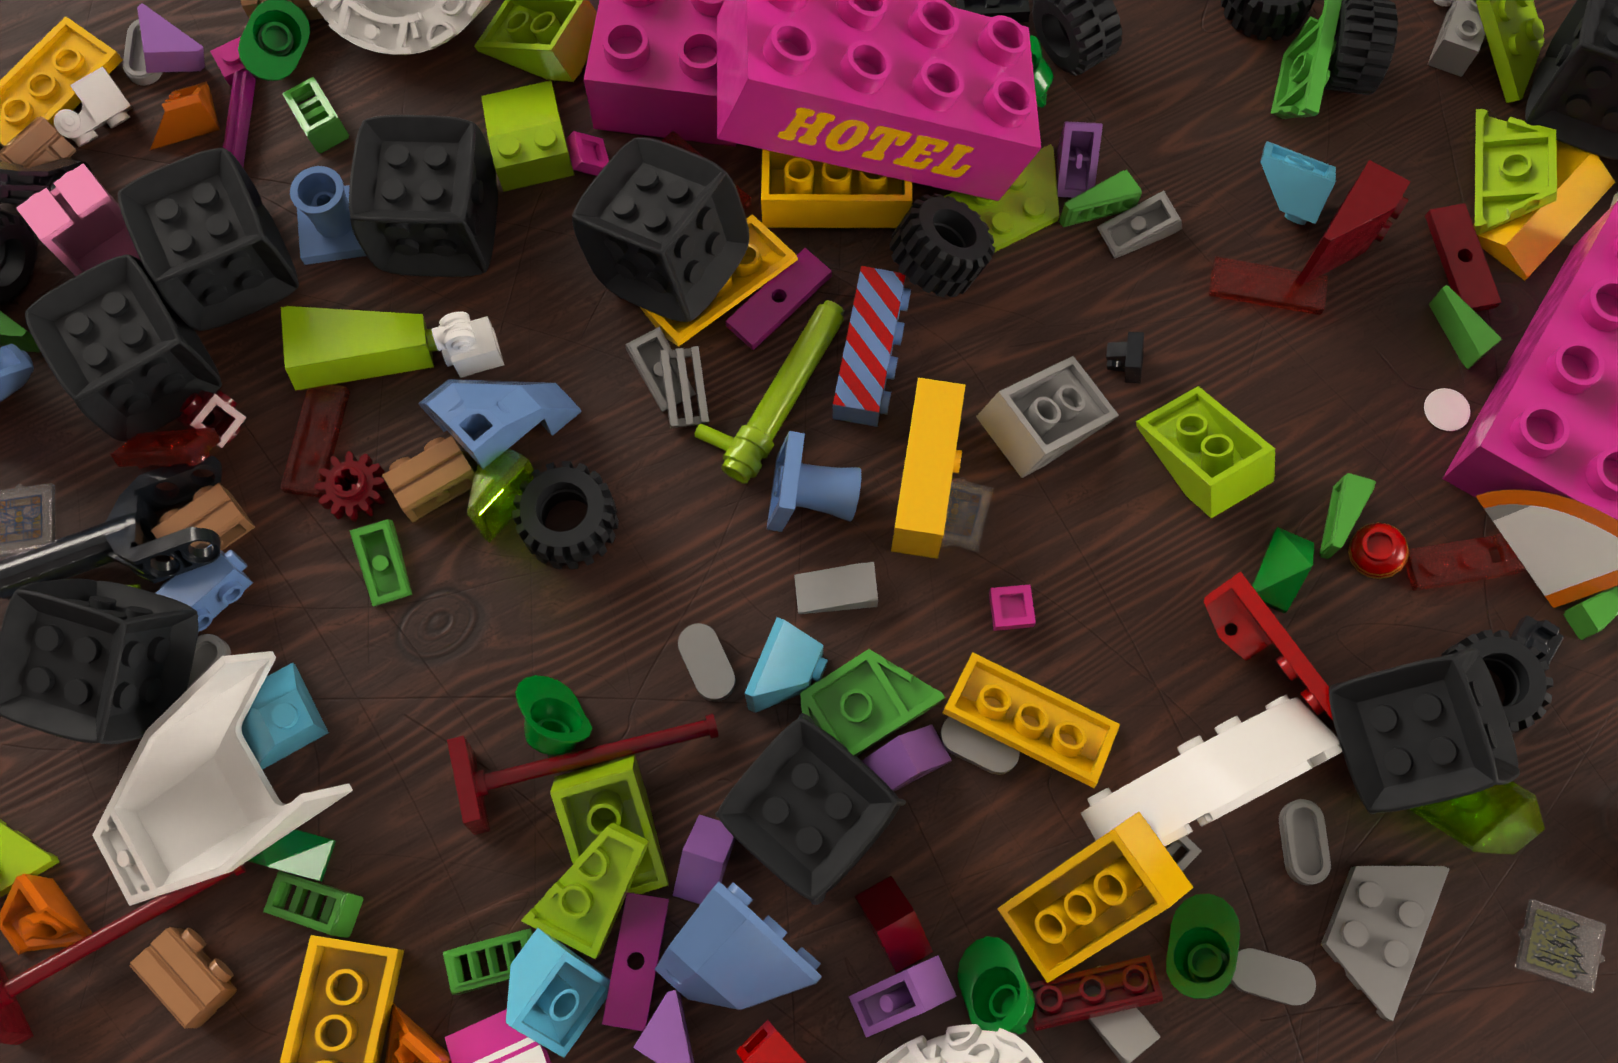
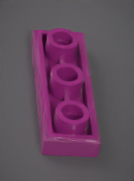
[726,248,832,350]
[602,892,669,1031]

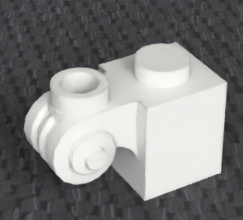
[54,66,133,147]
[432,312,504,378]

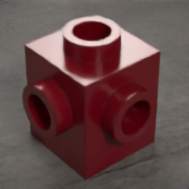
[177,390,246,448]

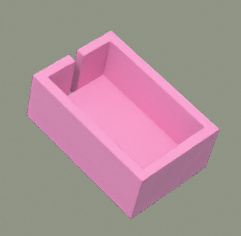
[16,163,141,276]

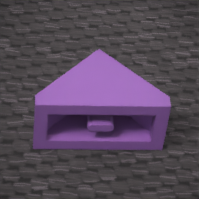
[137,3,205,73]
[1056,121,1103,198]
[862,725,952,791]
[673,814,736,905]
[633,990,694,1063]

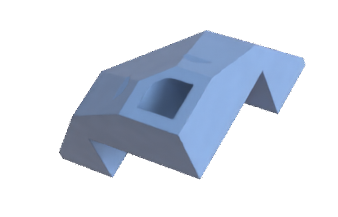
[418,379,581,469]
[654,881,822,1010]

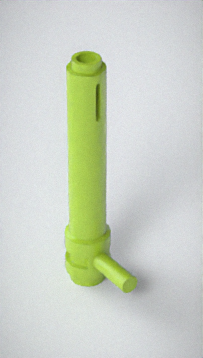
[695,300,844,483]

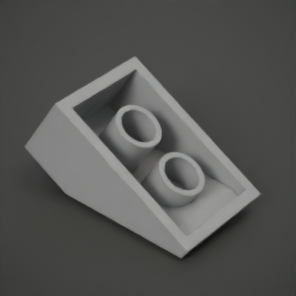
[976,356,1119,478]

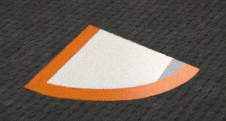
[1476,489,1618,608]

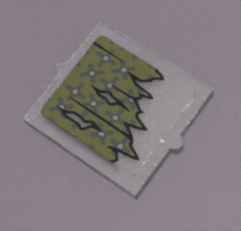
[1515,899,1607,993]

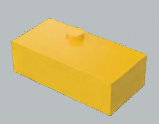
[761,149,912,228]
[891,378,966,559]
[997,811,1194,983]
[280,935,405,1063]

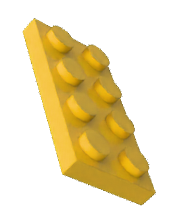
[0,16,123,147]

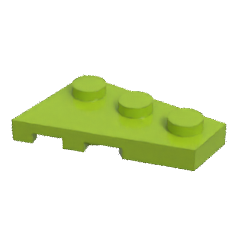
[521,822,650,959]

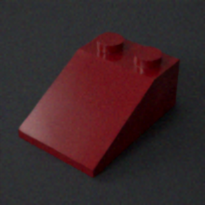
[1296,160,1411,285]

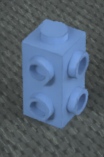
[156,544,253,632]

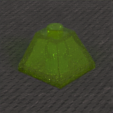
[467,448,534,543]
[1410,781,1545,855]

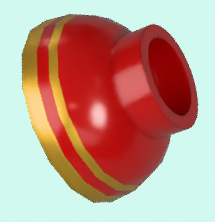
[1348,522,1409,579]

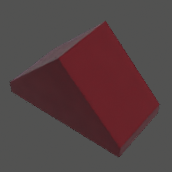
[855,876,933,973]

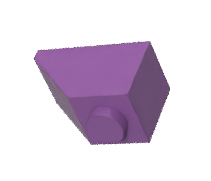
[849,955,957,1038]

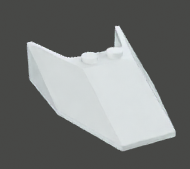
[93,651,353,906]

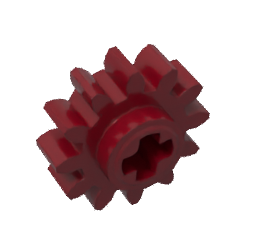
[314,451,389,522]

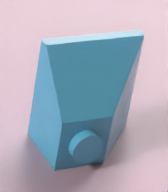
[1261,141,1336,225]
[744,617,828,713]
[242,663,329,769]
[506,928,610,1058]

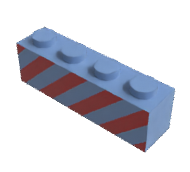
[832,266,911,427]

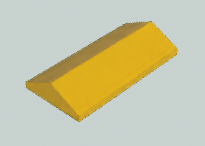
[1473,140,1615,281]
[640,214,798,347]
[942,652,1120,788]

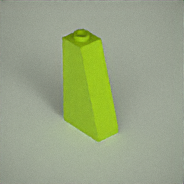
[281,306,438,391]

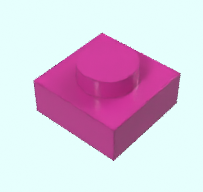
[210,37,247,86]
[566,131,609,176]
[989,584,1036,631]

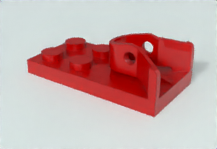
[1204,571,1333,719]

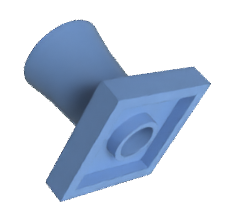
[290,166,366,265]
[767,431,861,532]

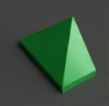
[1252,527,1314,614]
[248,829,336,882]

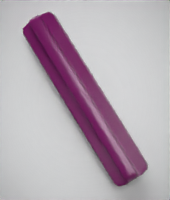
[223,71,256,167]

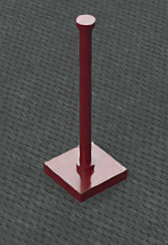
[447,713,719,835]
[0,864,246,1045]

